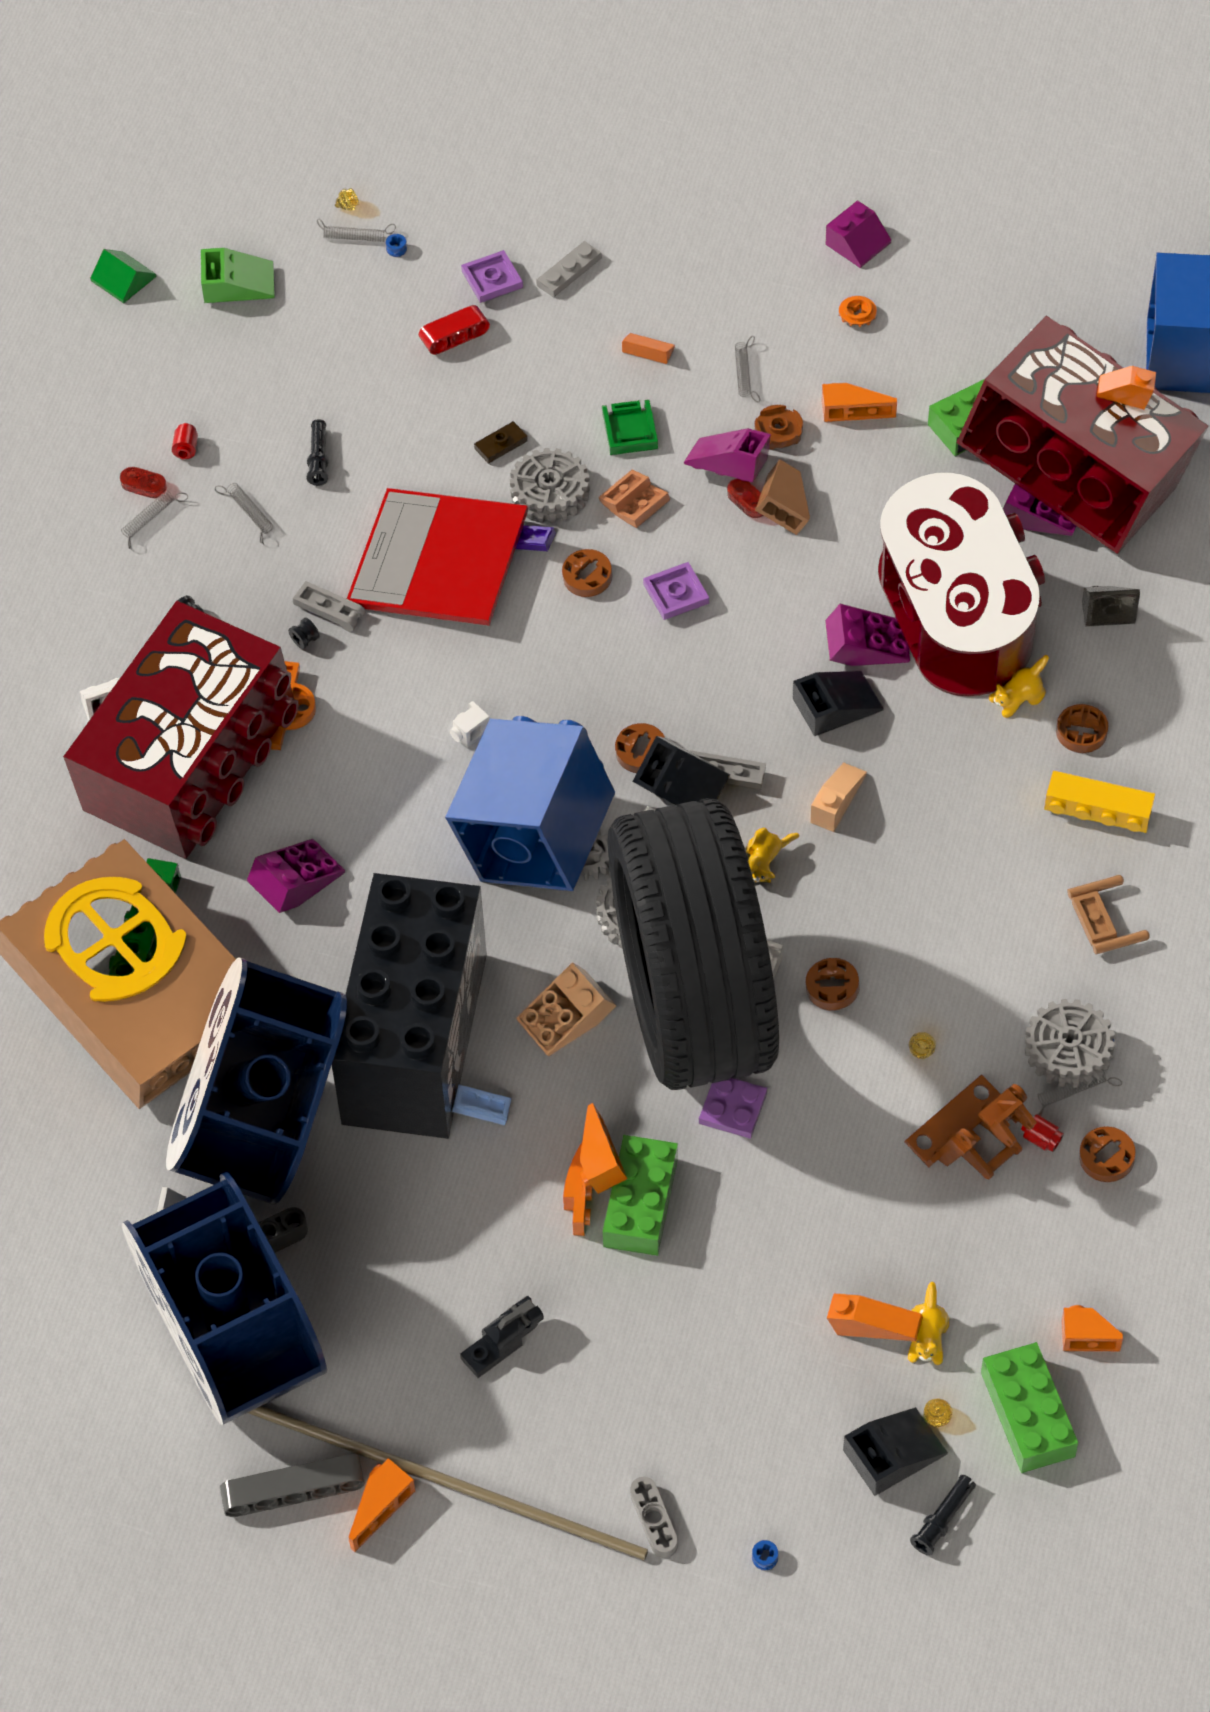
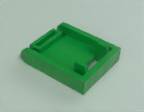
[602,400,658,455]

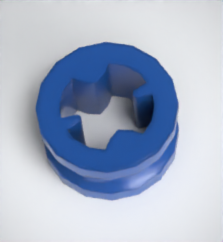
[386,234,407,257]
[752,1540,778,1570]

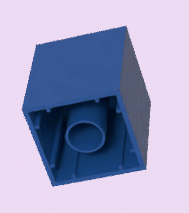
[1146,252,1210,393]
[445,716,615,891]

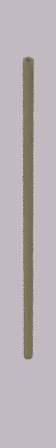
[248,1406,648,1560]

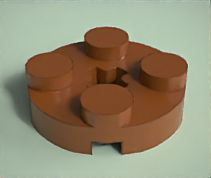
[754,405,803,450]

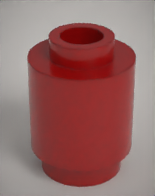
[171,423,198,459]
[1021,1114,1064,1152]

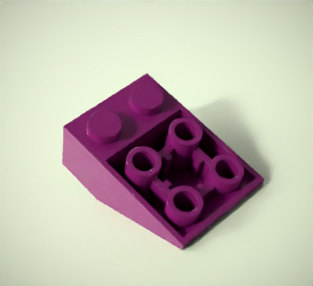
[684,428,771,482]
[1003,484,1077,536]
[825,603,910,666]
[247,838,346,913]

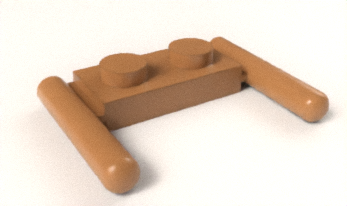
[1067,875,1150,955]

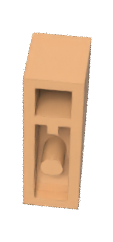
[810,762,867,832]

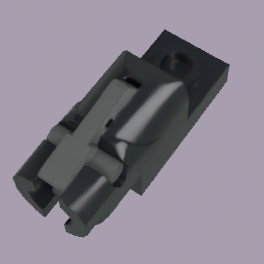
[460,1296,544,1378]

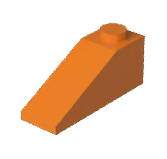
[822,383,897,422]
[580,1103,627,1194]
[827,1293,923,1341]
[348,1458,415,1552]

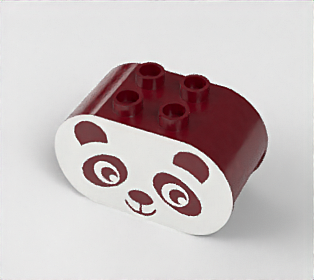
[878,473,1045,696]

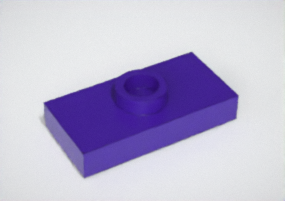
[516,525,556,552]

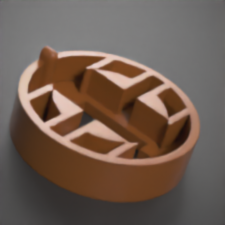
[562,549,612,597]
[1056,704,1109,753]
[615,723,665,773]
[805,958,860,1010]
[1079,1126,1135,1182]

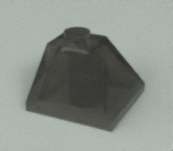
[1082,586,1140,627]

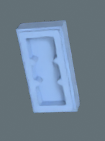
[452,1084,511,1125]

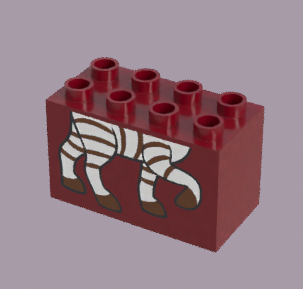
[956,315,1209,554]
[63,600,299,859]

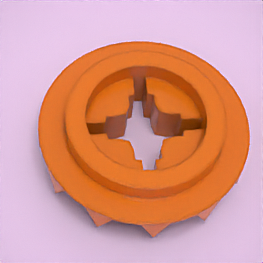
[839,296,877,327]

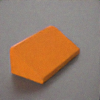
[622,333,675,364]

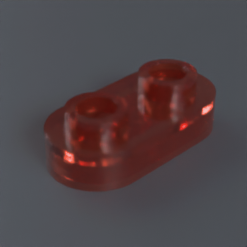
[120,467,167,498]
[727,478,764,518]

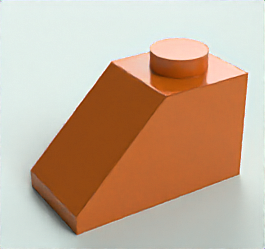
[1097,366,1156,410]
[1061,1305,1123,1352]

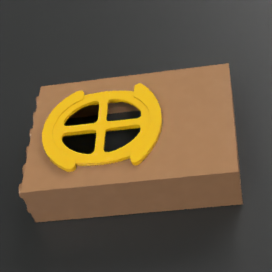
[0,839,236,1109]

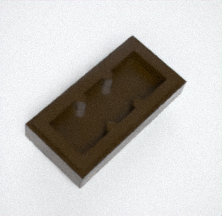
[474,421,528,464]

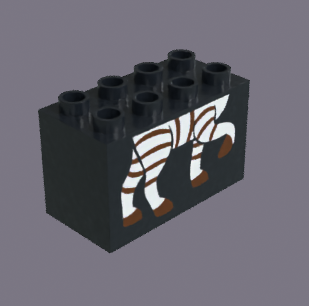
[332,873,487,1139]

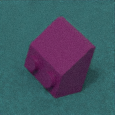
[825,200,891,268]

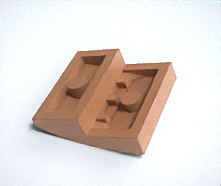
[599,469,670,528]

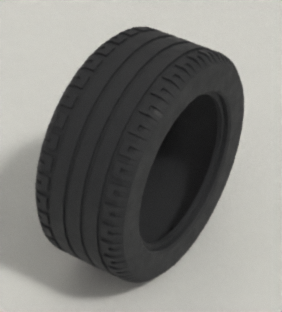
[608,798,779,1090]

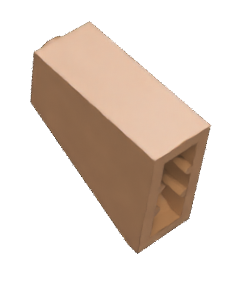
[755,459,810,535]

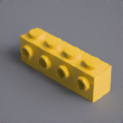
[1044,770,1155,833]

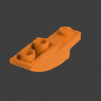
[563,1143,593,1236]

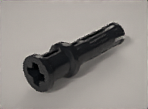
[306,419,329,486]
[910,1475,976,1556]

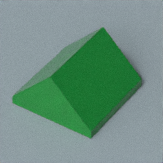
[90,249,157,304]

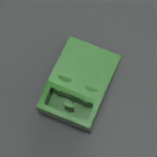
[201,248,275,303]

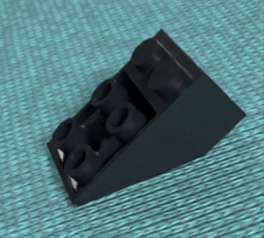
[793,671,884,736]
[632,736,731,805]
[843,1407,948,1496]

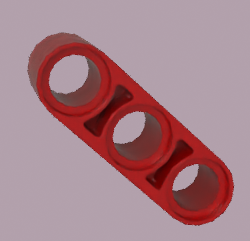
[418,305,490,355]

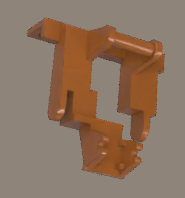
[904,1074,1037,1180]

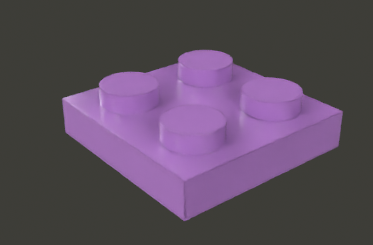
[461,250,523,303]
[643,562,709,620]
[699,1078,767,1139]

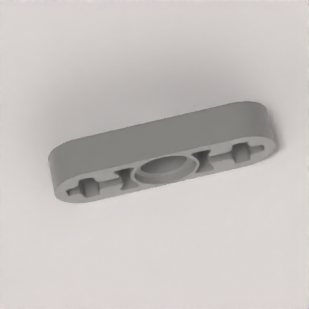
[630,1477,677,1558]

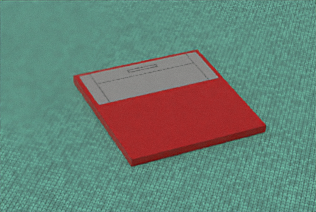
[347,488,528,626]

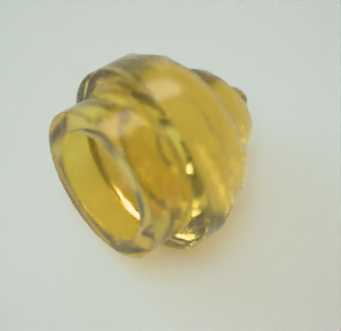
[335,188,359,211]
[909,1032,936,1059]
[923,1398,952,1427]

